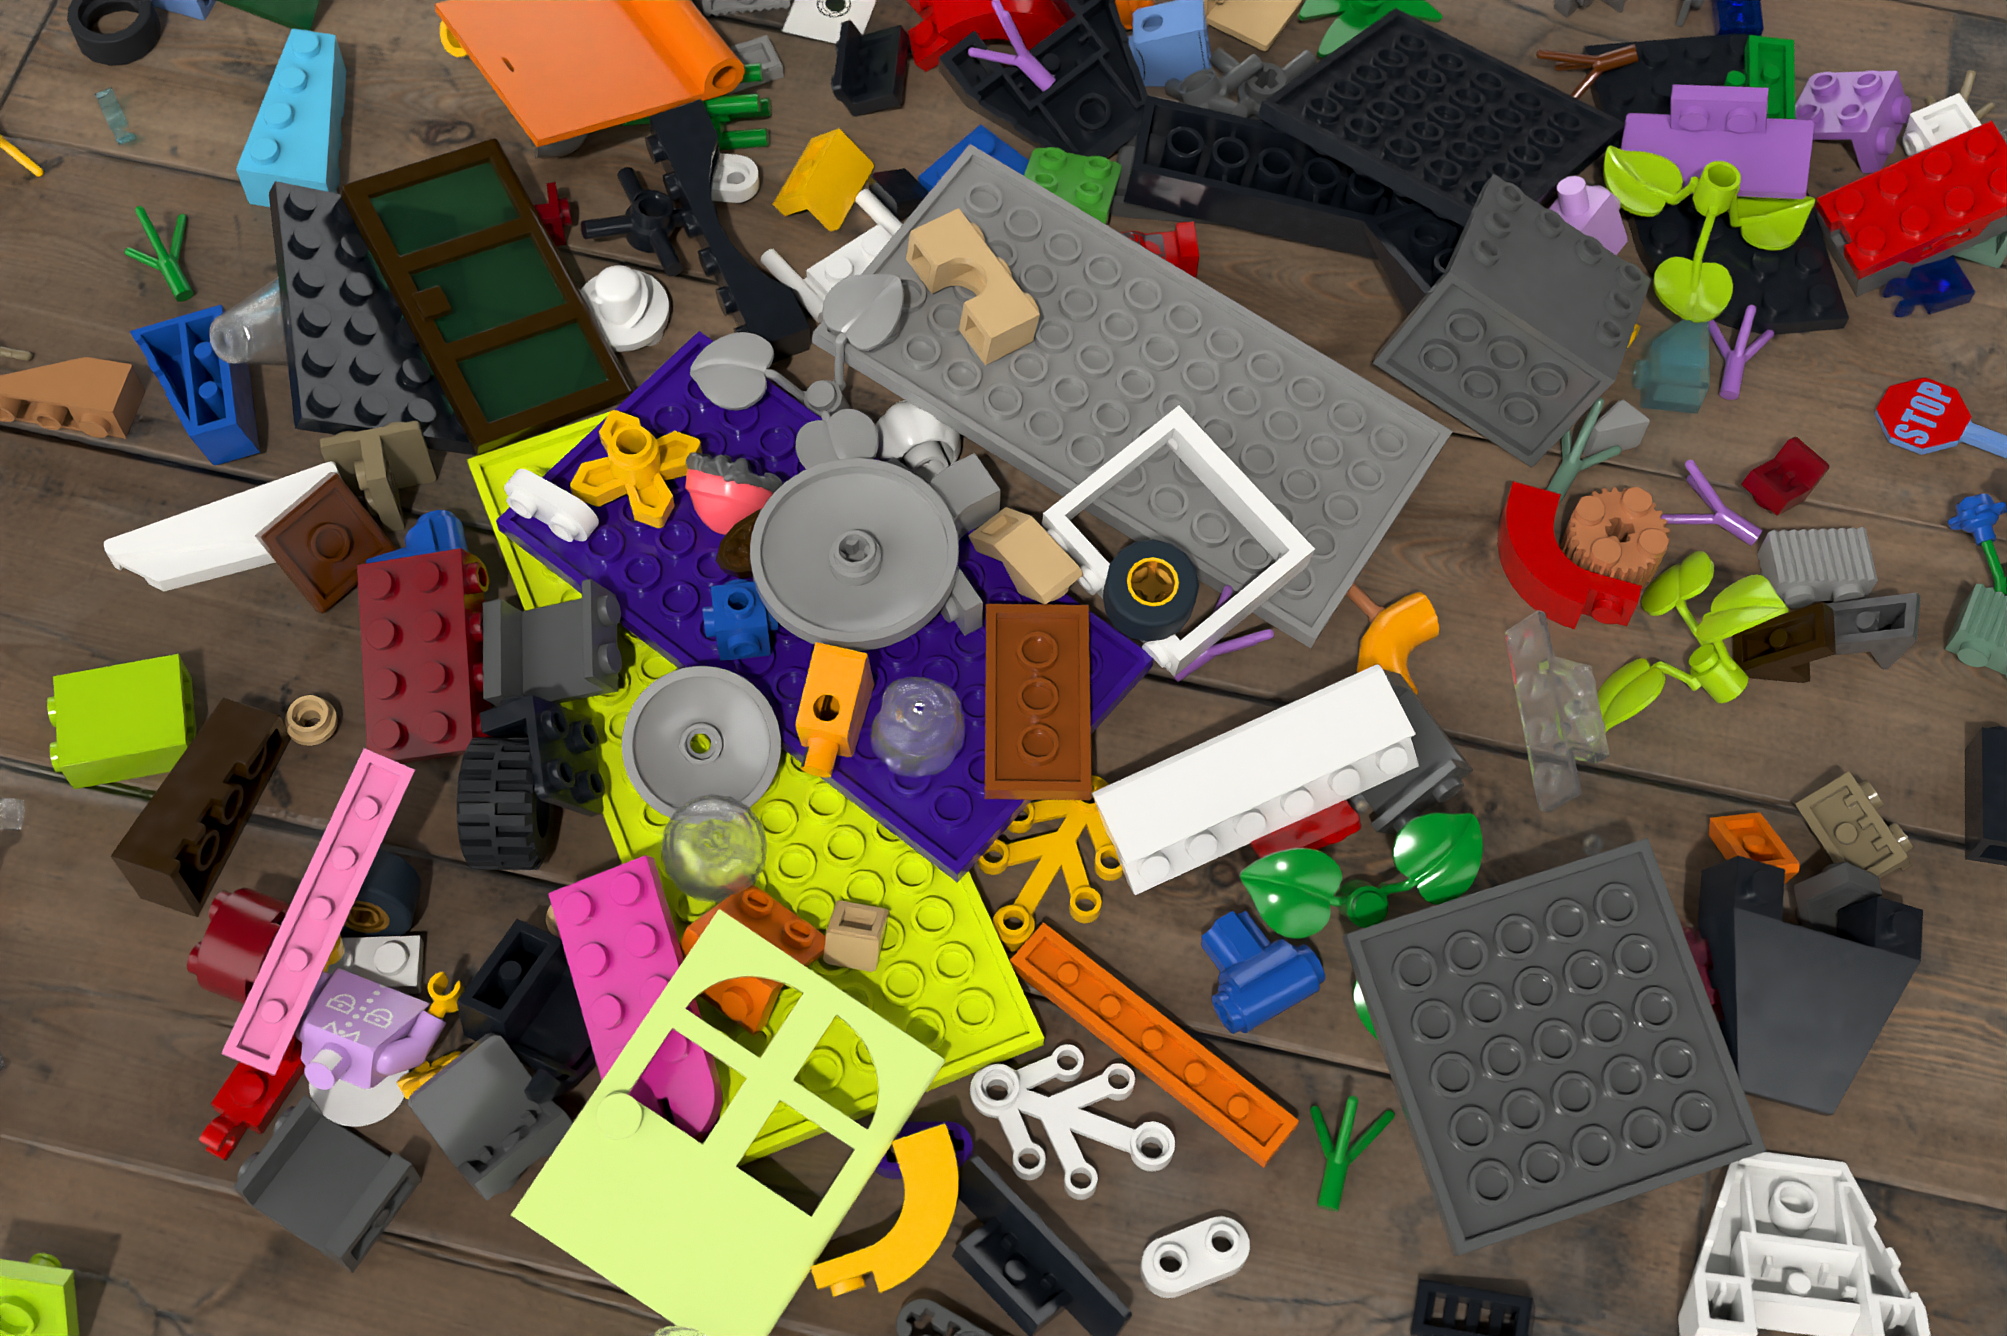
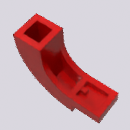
[908,0,1068,72]
[1497,481,1642,629]

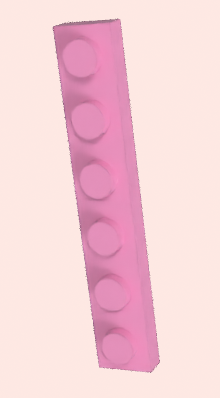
[221,748,415,1076]

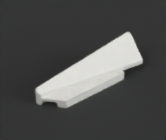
[104,461,342,591]

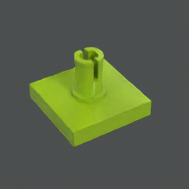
[0,1253,79,1336]

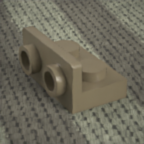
[1795,771,1914,879]

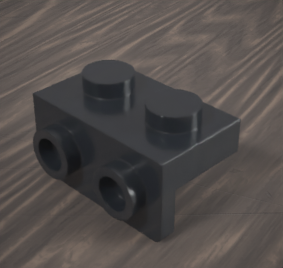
[831,20,909,117]

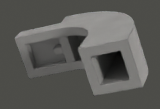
[928,453,1000,636]

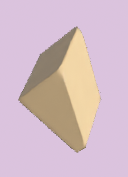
[824,900,889,972]

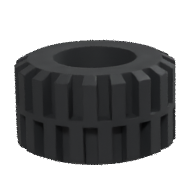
[457,737,553,870]

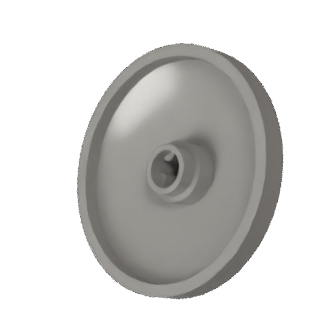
[750,458,959,651]

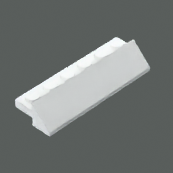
[1092,664,1419,895]

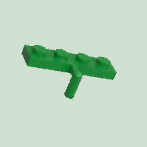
[1723,35,1795,119]

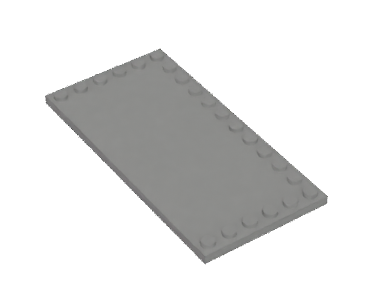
[812,144,1453,649]

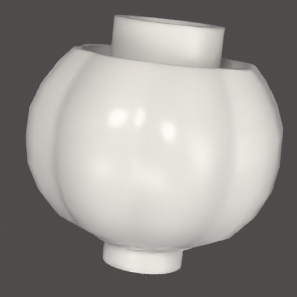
[875,400,961,482]

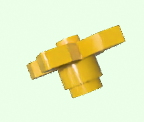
[570,410,702,528]

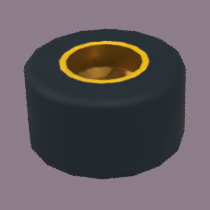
[1102,539,1199,642]
[340,849,421,938]

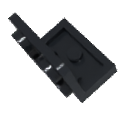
[480,695,605,817]

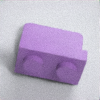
[1795,70,1911,173]

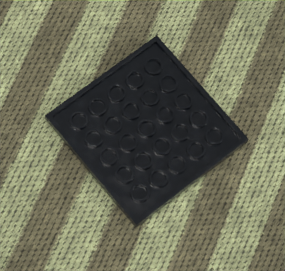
[1257,8,1626,227]

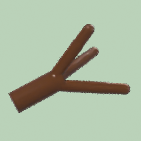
[1536,44,1639,99]

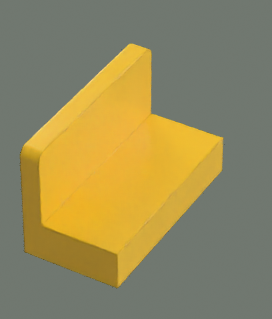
[773,128,874,232]

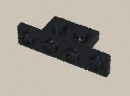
[951,1154,1132,1336]

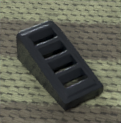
[1410,1279,1536,1336]

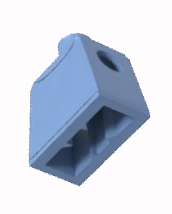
[1128,0,1212,87]

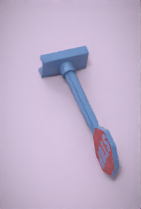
[1875,377,2007,458]

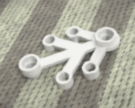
[970,1044,1175,1200]

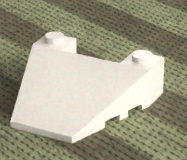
[1678,1152,1931,1336]

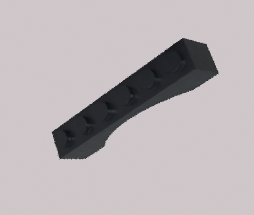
[645,99,810,363]

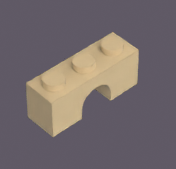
[906,208,1040,365]

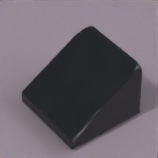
[869,168,929,222]

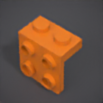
[680,884,826,1036]

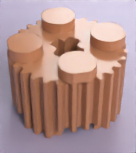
[1560,487,1670,589]

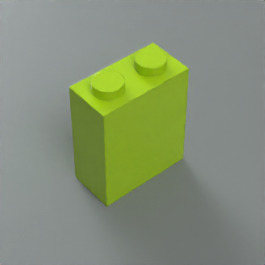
[47,654,197,789]

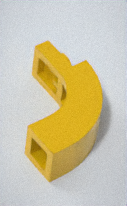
[811,1123,958,1297]

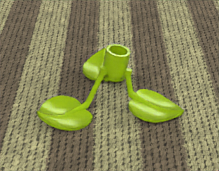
[1603,146,1815,323]
[1591,551,1789,739]

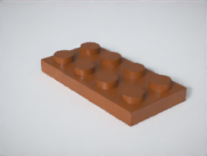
[985,604,1091,800]

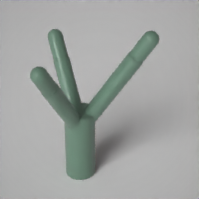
[1546,397,1622,504]

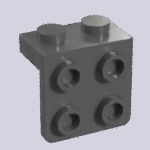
[408,1032,573,1201]

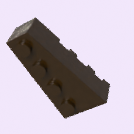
[111,697,291,918]

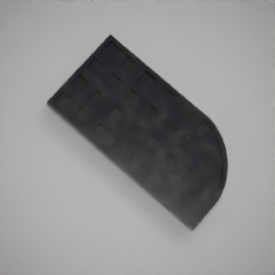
[1582,32,1849,335]

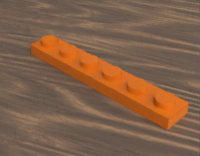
[1010,922,1299,1168]

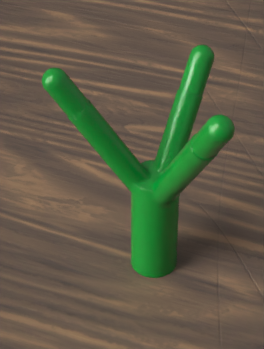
[124,206,194,302]
[1310,1095,1395,1212]

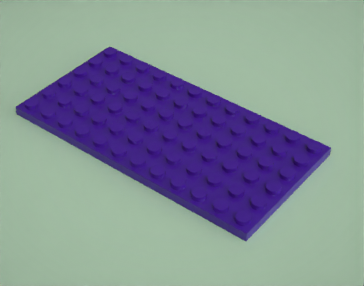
[496,331,1154,883]

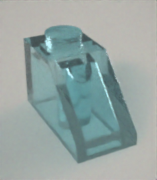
[1633,319,1709,414]

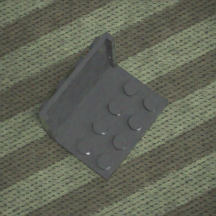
[1373,174,1651,467]

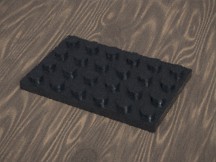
[269,181,485,456]

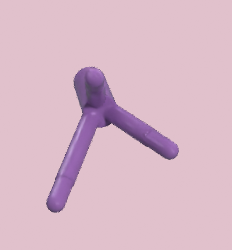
[968,0,1056,92]
[1704,305,1774,400]
[1661,460,1762,546]
[1174,585,1274,682]

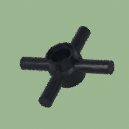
[581,167,718,276]

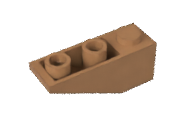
[0,357,145,439]

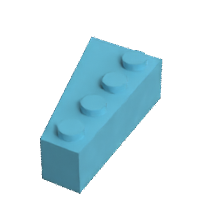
[236,28,346,207]

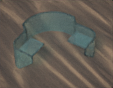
[95,87,136,146]

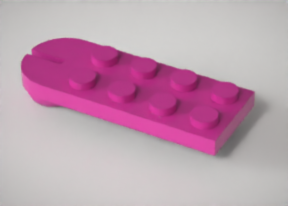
[548,855,722,1143]

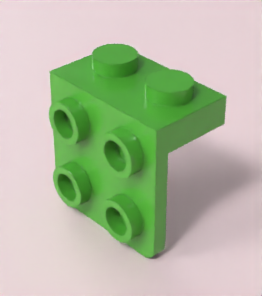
[1024,147,1122,225]

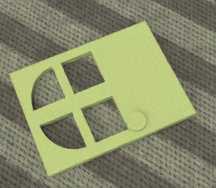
[511,909,946,1336]

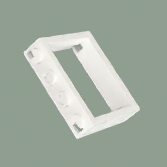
[1042,405,1315,677]

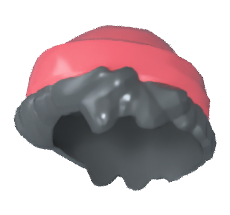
[685,452,783,535]

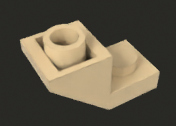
[968,507,1084,605]

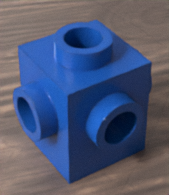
[703,579,779,661]

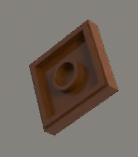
[255,472,397,614]

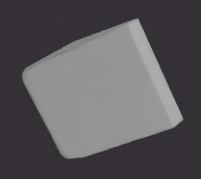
[1583,399,1650,457]

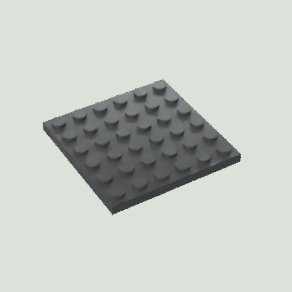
[1342,838,1766,1256]

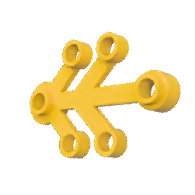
[977,775,1124,952]

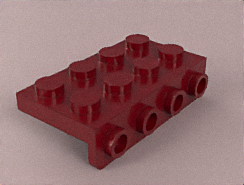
[357,548,492,764]

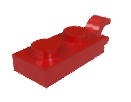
[199,1035,306,1161]

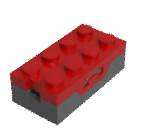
[1815,120,2007,297]

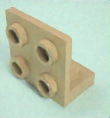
[1204,0,1305,51]

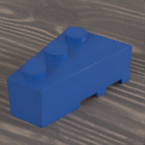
[130,304,260,466]

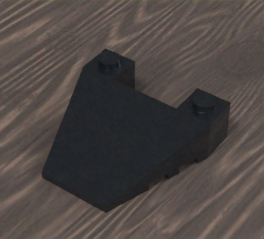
[939,0,1148,158]
[1698,856,1923,1116]

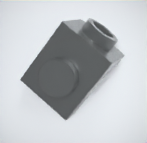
[1793,862,1882,937]

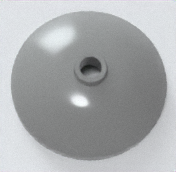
[622,666,781,824]

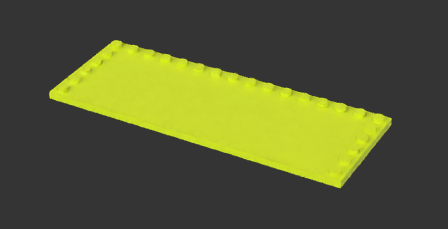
[467,412,1044,1167]

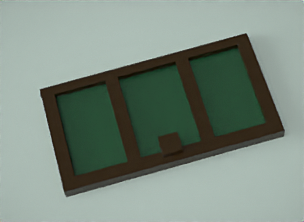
[341,139,635,455]

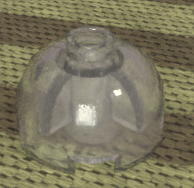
[660,794,768,903]

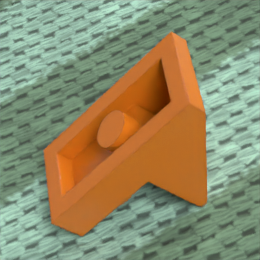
[1709,812,1800,885]

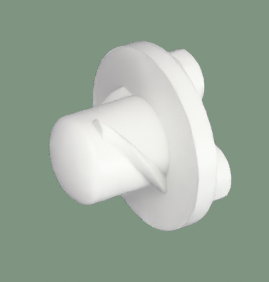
[577,265,670,352]

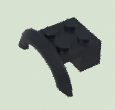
[457,919,597,1104]

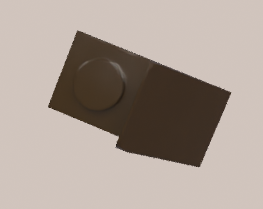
[1733,602,1836,683]

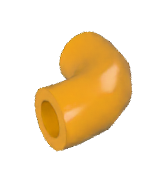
[1357,592,1439,695]

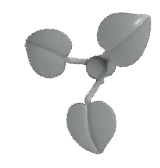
[690,274,904,469]

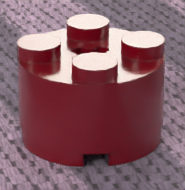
[187,888,291,1005]

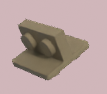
[319,421,436,533]

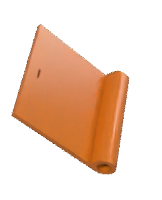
[435,0,745,147]

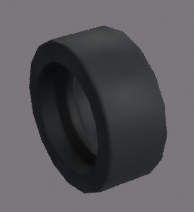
[67,0,161,66]

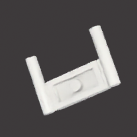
[760,189,903,323]

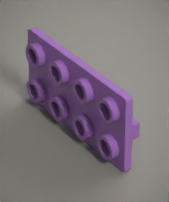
[1621,85,1815,199]

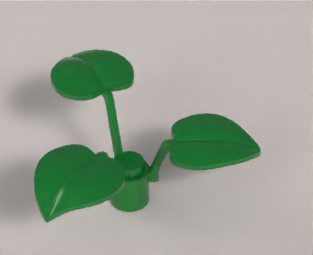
[1240,812,1483,1040]

